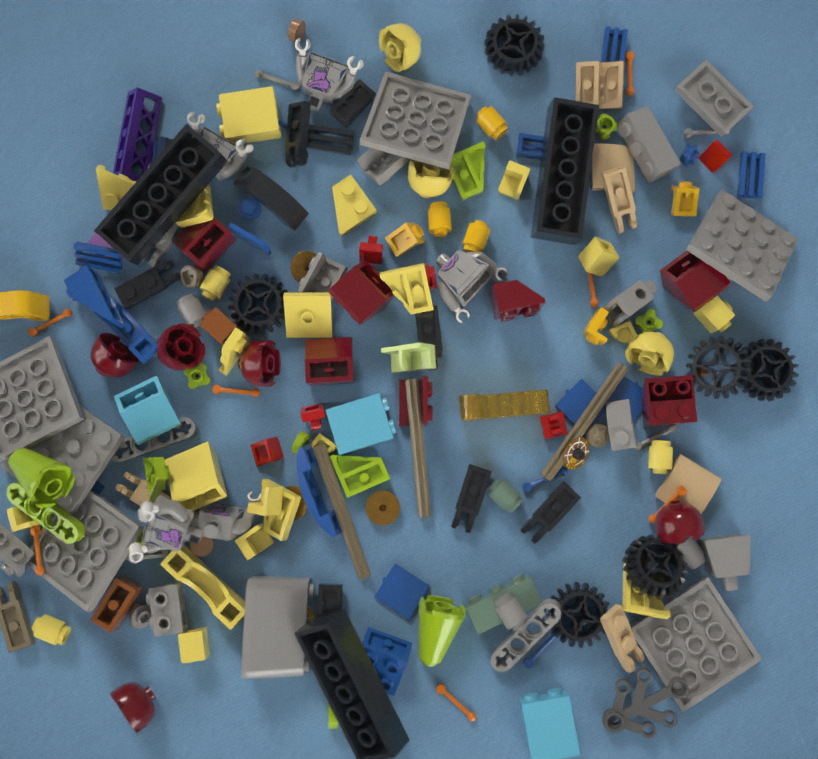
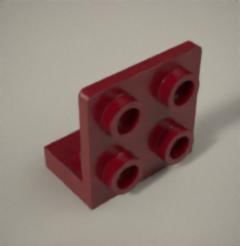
[399,376,432,426]

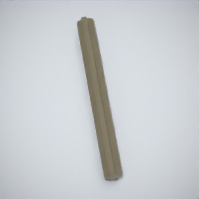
[541,363,628,481]
[405,379,431,518]
[313,444,370,579]

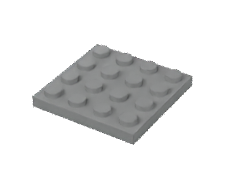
[360,71,471,170]
[686,189,798,302]
[0,336,85,462]
[0,405,126,516]
[26,490,145,612]
[630,576,762,712]

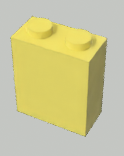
[216,86,282,144]
[164,441,227,511]

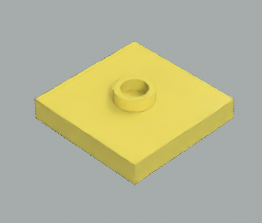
[283,293,333,338]

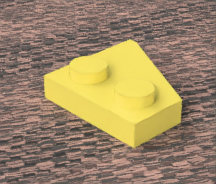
[96,165,136,210]
[332,174,377,237]
[175,185,213,228]
[380,263,434,314]
[219,327,251,376]
[261,479,301,541]
[622,564,670,619]

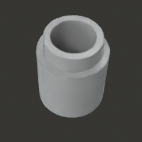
[177,294,206,330]
[671,536,706,570]
[493,592,528,631]

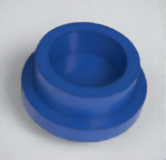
[679,144,700,167]
[238,197,261,220]

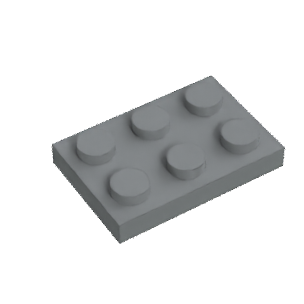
[674,60,754,137]

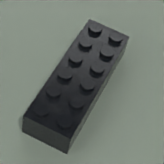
[530,97,599,245]
[94,123,228,266]
[294,609,410,759]

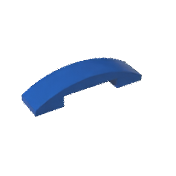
[93,294,158,364]
[297,443,342,538]

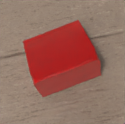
[699,139,732,173]
[250,437,284,467]

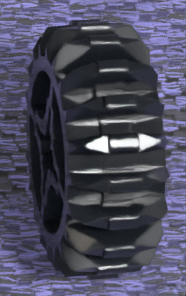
[484,14,545,76]
[228,273,288,335]
[686,336,753,399]
[733,339,799,401]
[622,534,688,600]
[546,582,610,648]

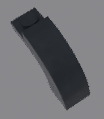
[233,166,309,231]

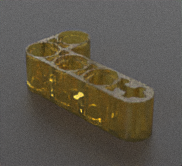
[458,390,550,421]

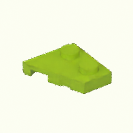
[451,141,485,201]
[330,455,390,498]
[143,457,170,500]

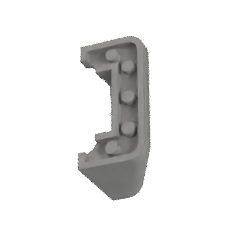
[241,575,315,679]

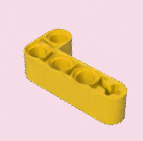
[0,290,50,321]

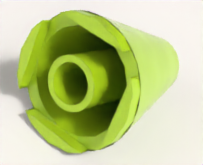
[9,448,75,508]
[418,595,466,667]

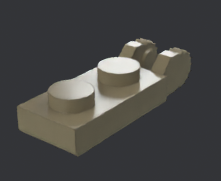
[0,581,35,653]

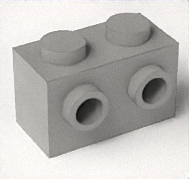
[146,582,189,637]

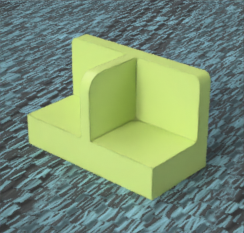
[381,343,436,373]

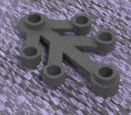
[602,667,689,738]

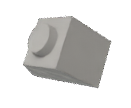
[606,399,637,451]

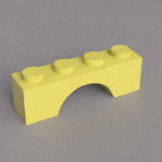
[160,544,245,630]

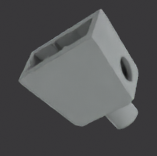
[603,280,657,328]
[698,534,750,591]

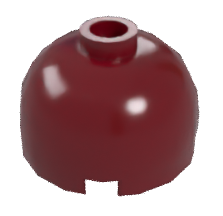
[157,323,205,371]
[90,332,139,378]
[238,340,281,387]
[655,500,706,543]
[109,682,157,733]

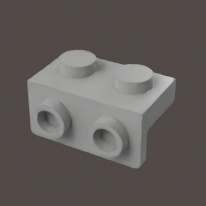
[357,148,410,186]
[298,252,348,300]
[0,524,34,578]

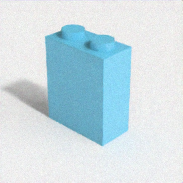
[326,393,397,455]
[519,688,581,759]

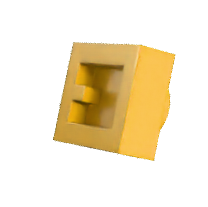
[671,181,700,216]
[385,222,425,257]
[582,307,609,346]

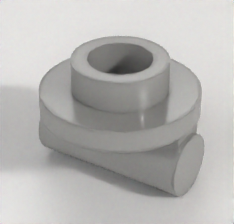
[130,602,152,629]

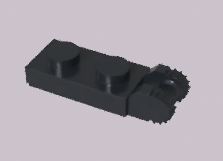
[285,101,311,167]
[114,260,181,309]
[451,464,492,533]
[520,481,581,544]

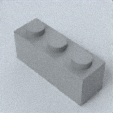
[616,106,681,183]

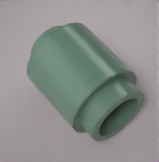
[488,479,523,513]

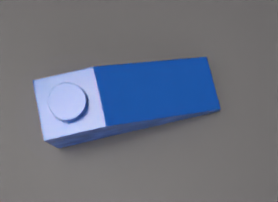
[64,265,125,328]

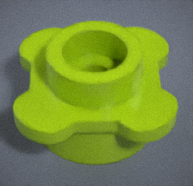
[596,114,618,140]
[635,309,663,332]
[184,363,210,389]

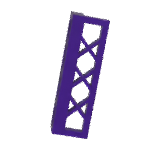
[113,87,162,181]

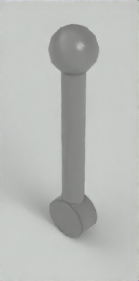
[255,69,299,91]
[683,128,731,138]
[634,425,678,451]

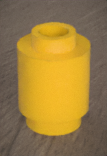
[476,106,509,141]
[428,201,452,237]
[462,220,491,252]

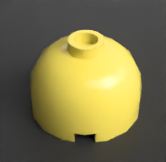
[379,23,421,72]
[408,159,454,198]
[625,332,674,376]

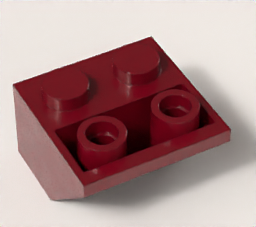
[172,217,237,273]
[660,251,731,312]
[328,260,395,325]
[489,280,546,322]
[305,337,355,386]
[641,375,698,427]

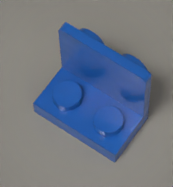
[362,627,413,696]

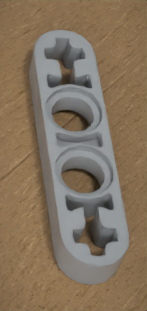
[111,417,198,462]
[491,599,561,672]

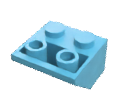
[114,375,181,445]

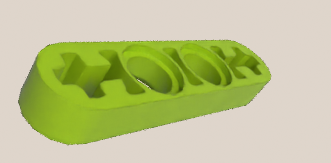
[6,482,85,544]

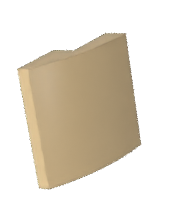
[576,61,624,110]
[590,144,635,193]
[655,454,722,514]

